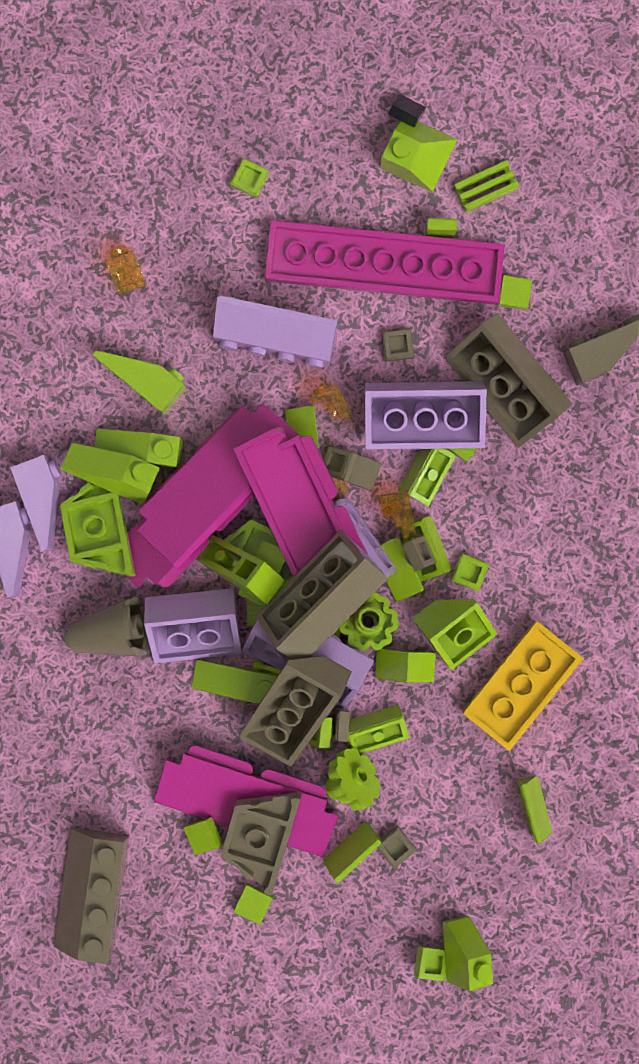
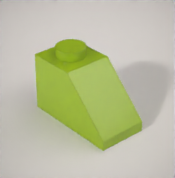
[443,916,493,991]

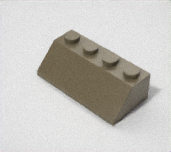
[444,313,573,448]
[256,529,388,660]
[239,656,352,767]
[54,827,129,964]

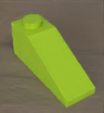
[93,350,187,415]
[94,428,184,469]
[60,443,160,505]
[196,534,285,605]
[192,659,278,704]

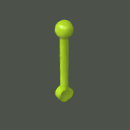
[252,660,282,675]

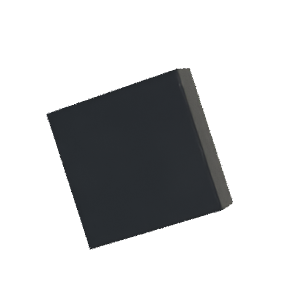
[388,94,426,127]

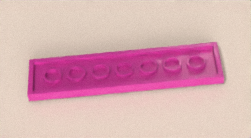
[265,220,505,305]

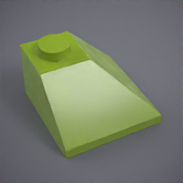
[380,121,457,193]
[412,599,498,671]

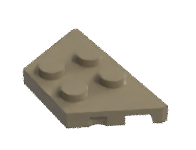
[221,792,302,896]

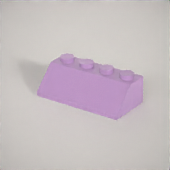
[213,295,337,369]
[365,381,487,449]
[242,620,374,709]

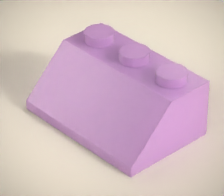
[144,588,242,664]

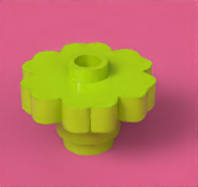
[339,592,399,652]
[325,748,380,811]

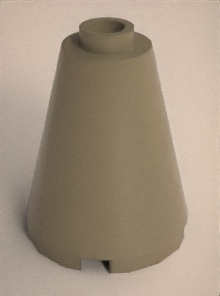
[64,597,150,657]

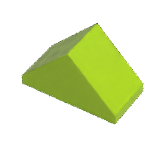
[375,649,436,683]

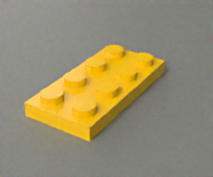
[462,620,584,751]

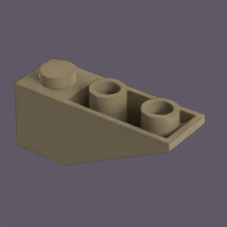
[564,314,639,386]

